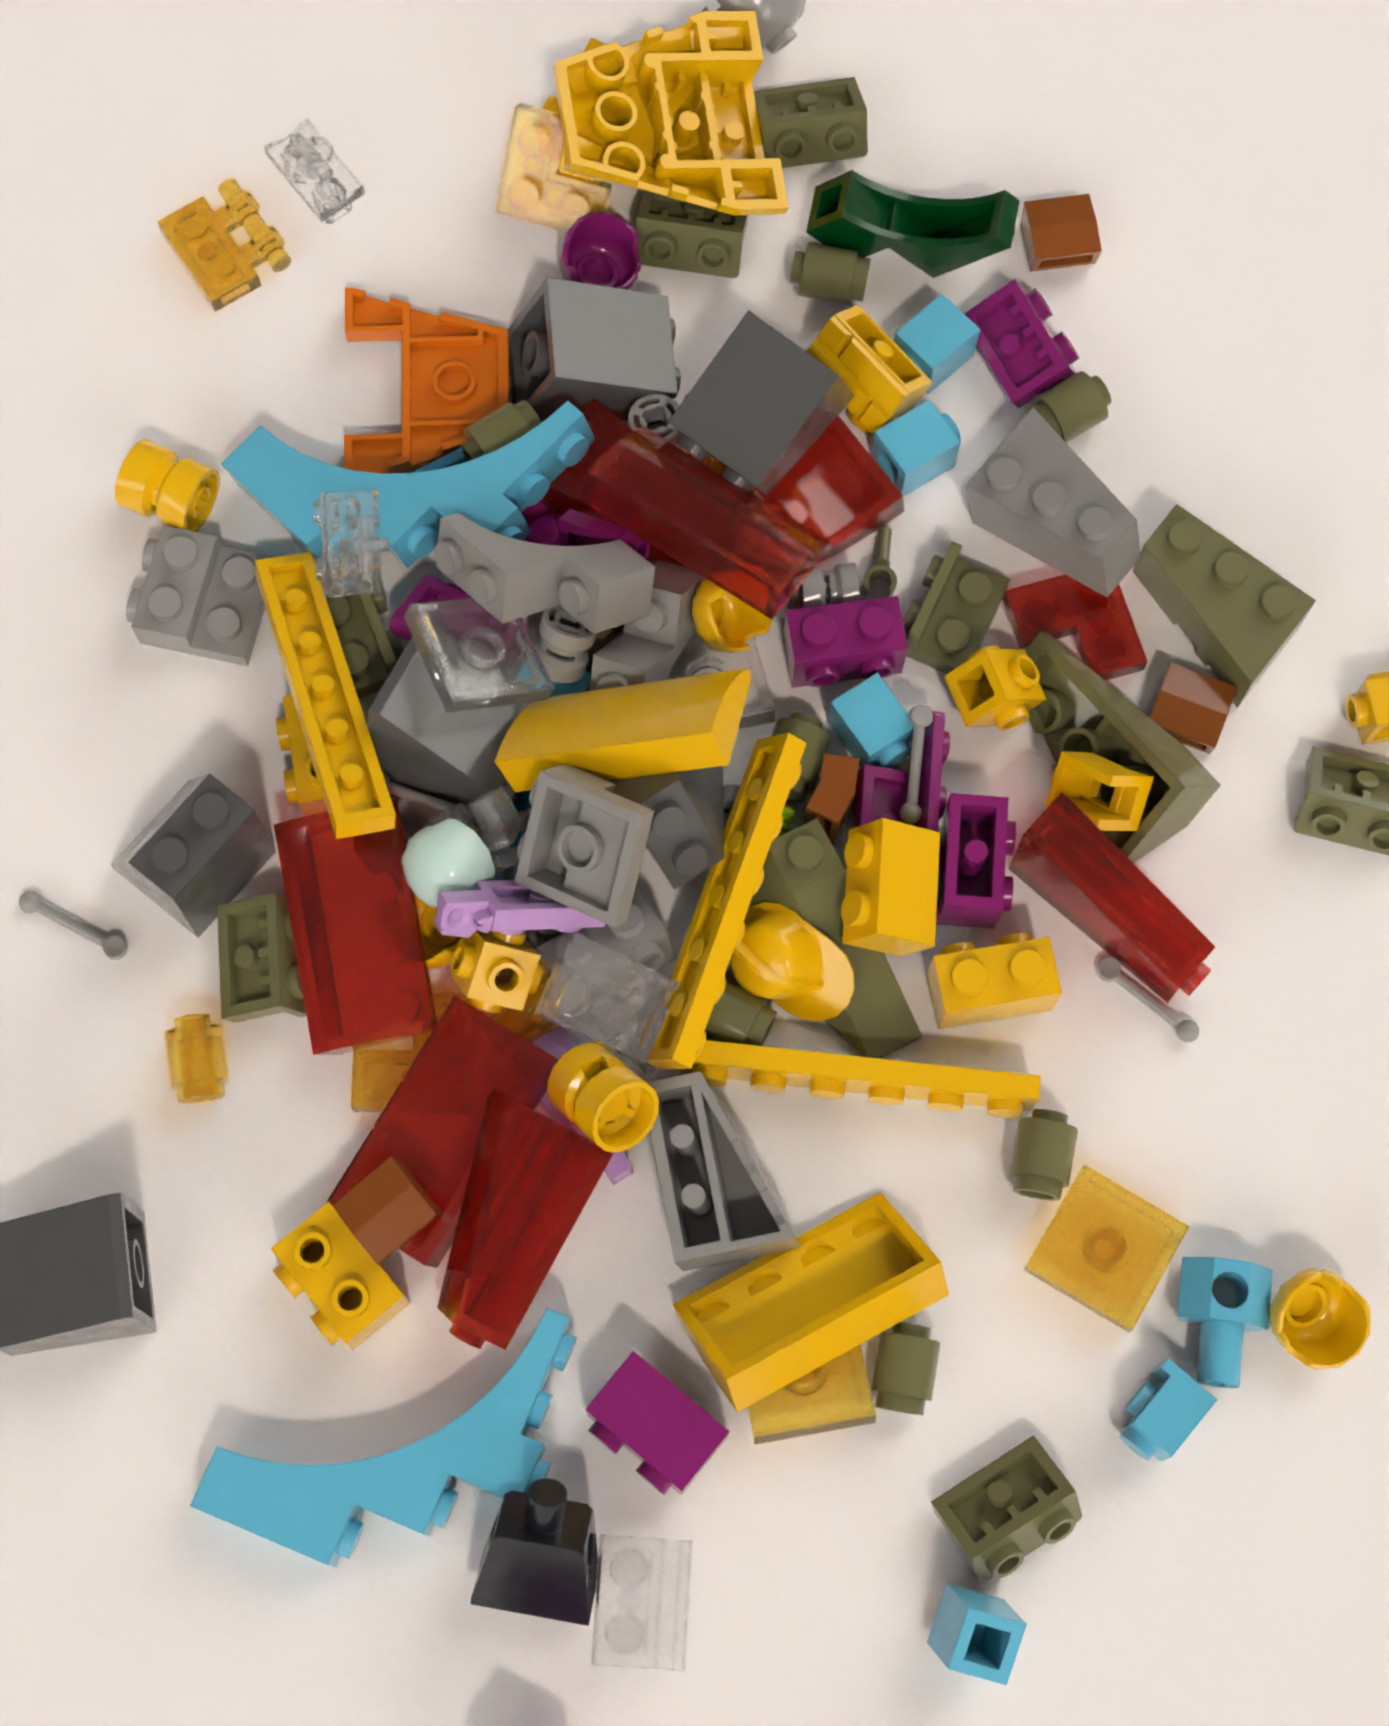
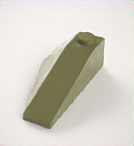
[1026,632,1221,871]
[749,818,922,1059]

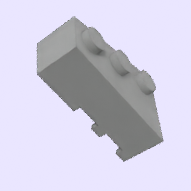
[966,407,1141,598]
[646,1071,801,1271]

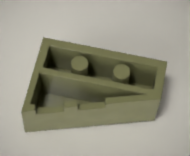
[1133,504,1316,708]

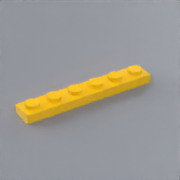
[255,552,396,839]
[641,732,807,1070]
[680,1040,1041,1118]

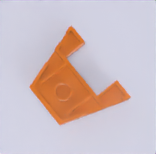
[344,288,510,474]

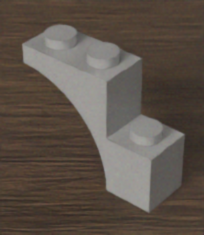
[435,513,655,634]
[589,560,708,691]

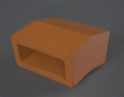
[1021,194,1102,272]
[1149,662,1237,754]
[803,753,860,845]
[332,1156,442,1264]

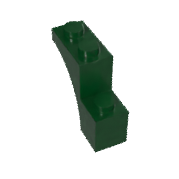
[806,170,1020,278]

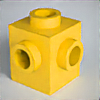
[944,645,1047,731]
[451,930,543,1013]

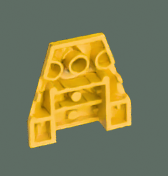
[553,11,789,216]

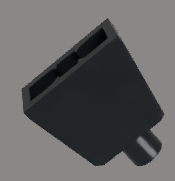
[470,1478,599,1626]

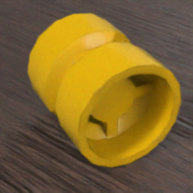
[115,439,220,532]
[547,1042,659,1153]

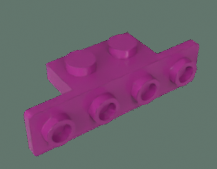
[853,711,950,926]

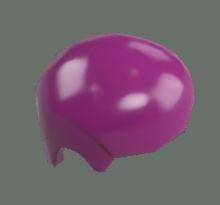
[560,211,642,290]

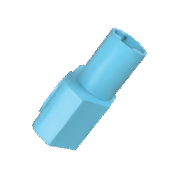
[1177,1257,1273,1388]

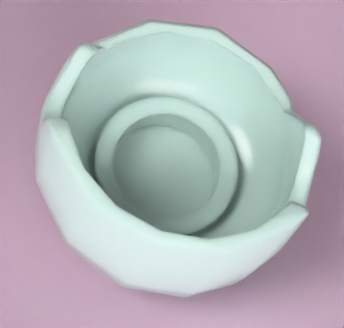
[401,818,495,908]

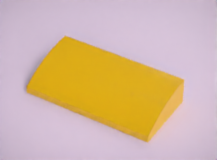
[495,668,752,792]
[672,1192,949,1412]

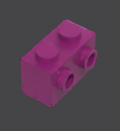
[783,596,908,688]
[937,793,1016,929]
[585,1351,730,1495]

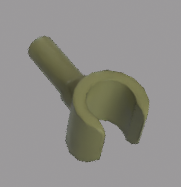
[862,527,897,597]

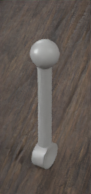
[899,704,933,825]
[382,772,481,827]
[19,891,128,960]
[1097,956,1200,1042]

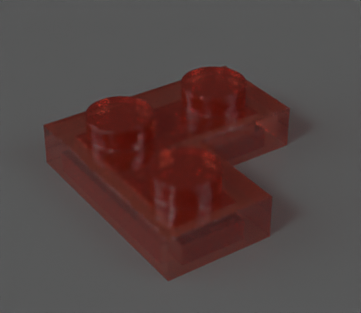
[1002,574,1148,681]

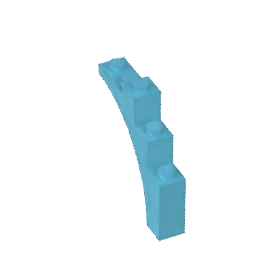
[221,401,596,568]
[190,1308,577,1567]

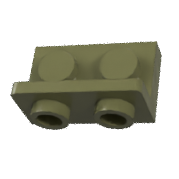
[754,77,868,168]
[635,190,749,278]
[903,541,1010,674]
[324,565,404,698]
[1294,746,1389,855]
[217,892,316,1023]
[931,1435,1082,1584]

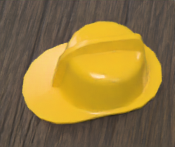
[730,902,855,1022]

